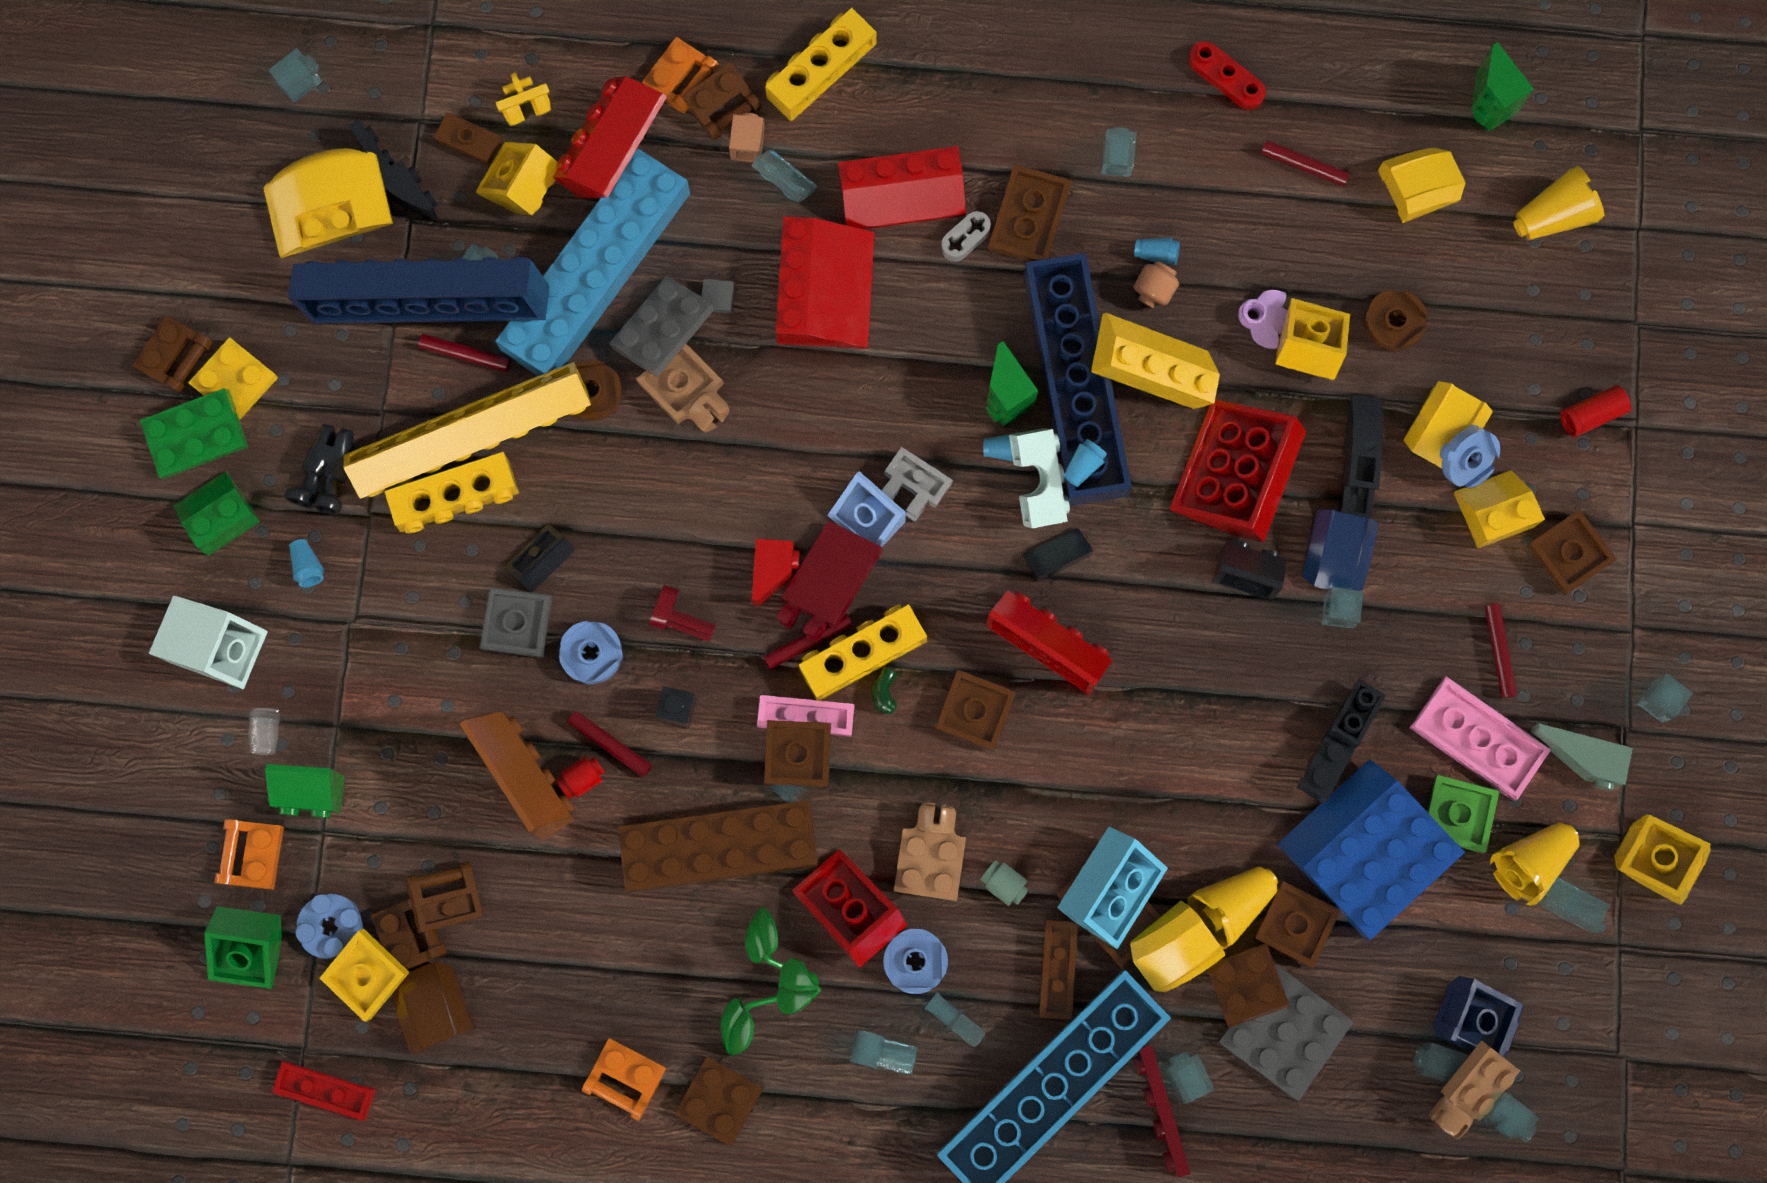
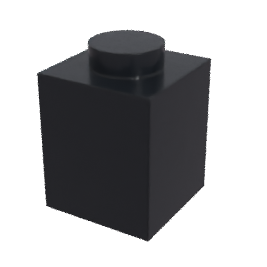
[655,686,697,729]

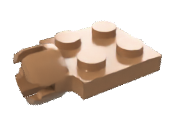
[636,344,730,432]
[894,803,966,901]
[1429,1041,1520,1140]

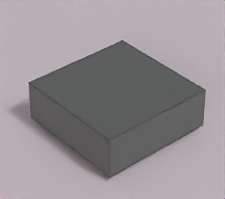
[701,279,734,314]

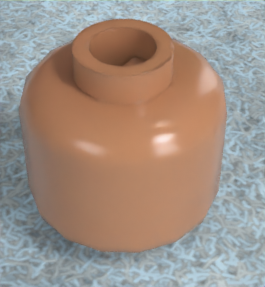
[1134,261,1179,309]

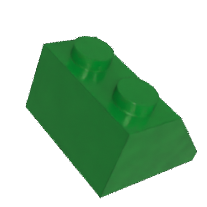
[1471,42,1534,132]
[986,341,1038,428]
[174,471,261,556]
[265,764,345,819]
[204,906,282,989]

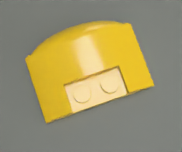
[263,148,393,258]

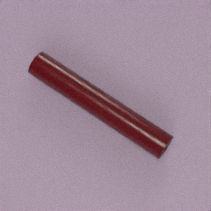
[1261,140,1350,187]
[419,333,511,373]
[1485,604,1518,698]
[763,613,853,670]
[567,710,653,778]

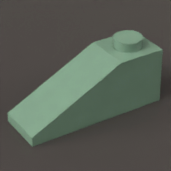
[1529,723,1633,791]

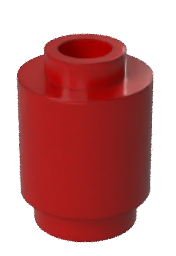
[556,755,605,800]

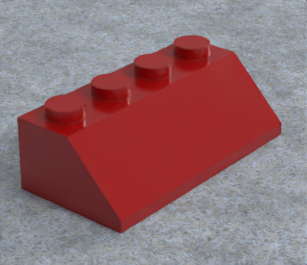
[553,76,667,198]
[838,146,966,230]
[985,590,1113,695]

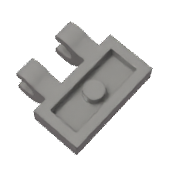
[882,447,953,522]

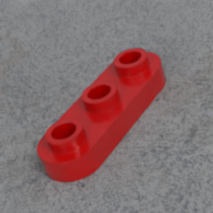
[1188,41,1266,110]

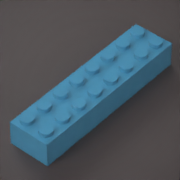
[496,149,690,376]
[936,970,1171,1183]

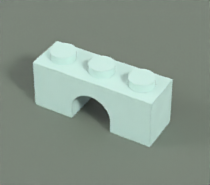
[1009,428,1070,528]

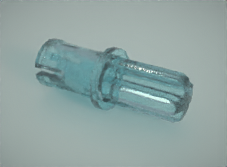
[924,992,985,1047]

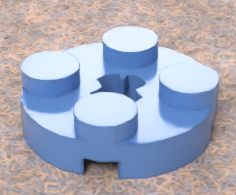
[1440,424,1500,488]
[559,621,623,685]
[296,894,363,959]
[883,929,948,994]

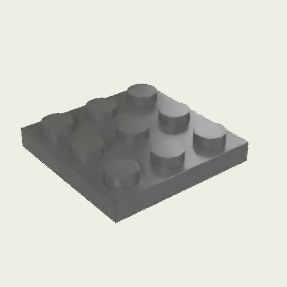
[1217,963,1353,1101]

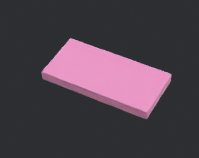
[1409,676,1551,801]

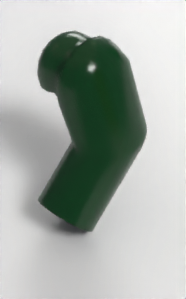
[871,666,897,715]

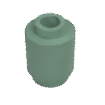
[980,860,1029,906]

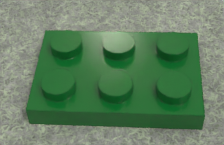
[140,388,248,479]

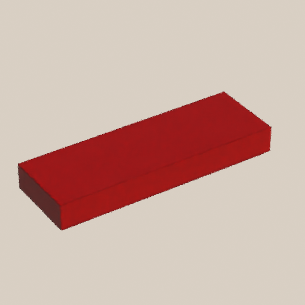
[271,1061,377,1121]

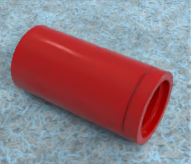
[1560,385,1631,438]

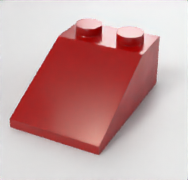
[791,849,908,968]

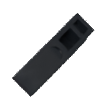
[348,119,438,221]
[1338,394,1383,518]
[1296,679,1386,804]

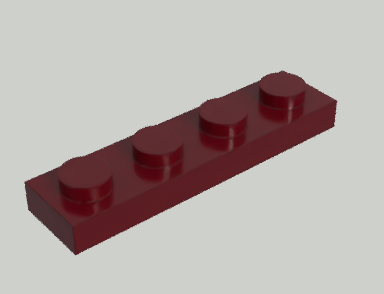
[1133,1045,1191,1178]

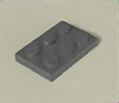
[609,276,715,377]

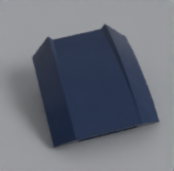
[1302,510,1379,594]
[1433,976,1524,1058]

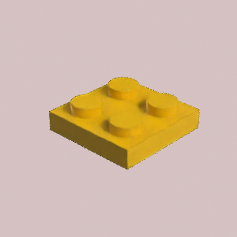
[188,337,278,420]
[320,929,409,1022]

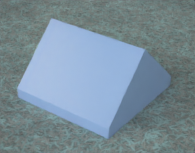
[827,471,906,547]

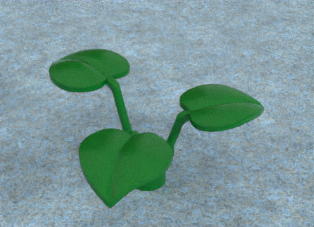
[721,906,821,1057]

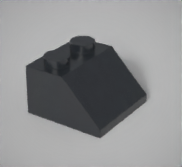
[1212,540,1287,601]

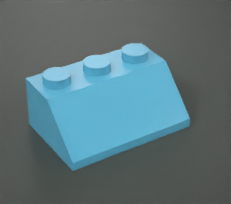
[1057,827,1168,949]

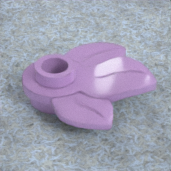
[1238,290,1287,349]

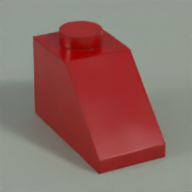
[752,539,800,606]

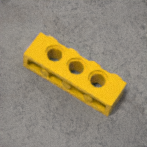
[765,8,877,122]
[384,452,519,534]
[799,604,927,701]

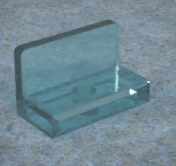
[1538,877,1610,934]

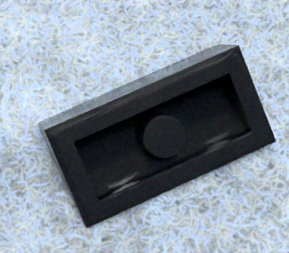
[504,524,575,592]
[1023,528,1094,582]

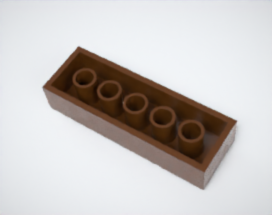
[618,800,819,894]

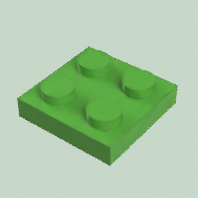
[1427,775,1500,854]

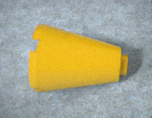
[1513,166,1605,240]
[1490,822,1580,906]
[1187,866,1278,949]

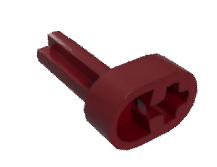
[649,584,716,642]

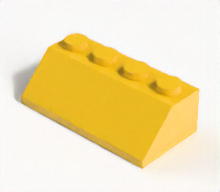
[1091,313,1220,409]

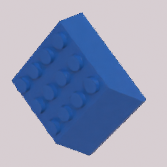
[1277,759,1465,940]

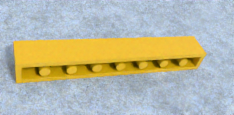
[344,362,591,499]

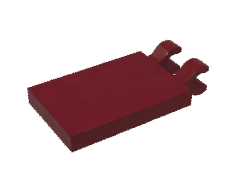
[776,520,883,643]

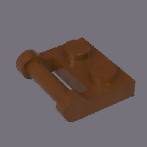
[681,62,762,141]
[132,315,213,394]
[405,861,483,933]
[371,893,448,970]

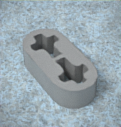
[941,211,991,262]

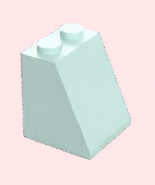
[149,595,268,689]

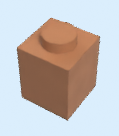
[729,113,765,163]

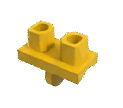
[496,72,551,126]

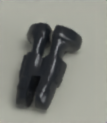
[284,423,354,515]

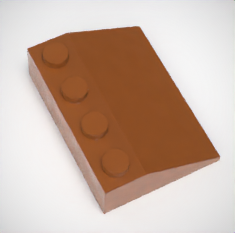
[459,711,575,841]

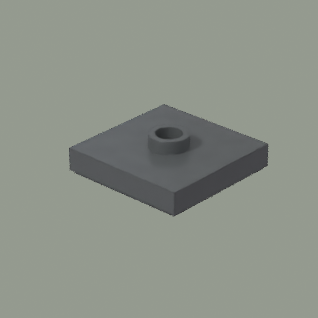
[479,587,553,658]

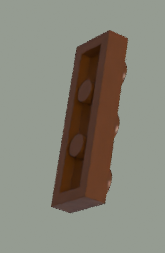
[1039,920,1078,1020]

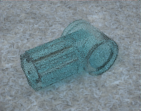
[849,1030,918,1075]

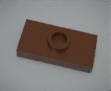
[433,112,502,166]

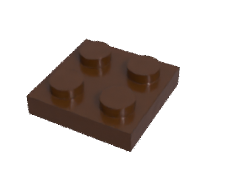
[1527,509,1617,596]
[935,670,1016,752]
[764,720,831,788]
[1253,881,1341,969]
[1207,944,1290,1028]
[675,1056,764,1146]

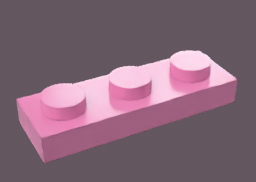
[757,695,855,737]

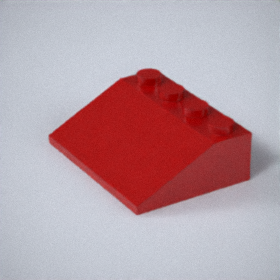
[776,216,875,349]
[1169,399,1306,543]

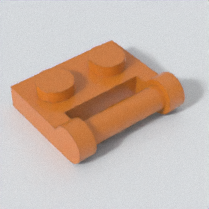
[642,37,720,113]
[214,819,284,890]
[581,1038,667,1121]

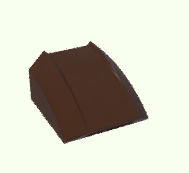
[392,962,476,1055]

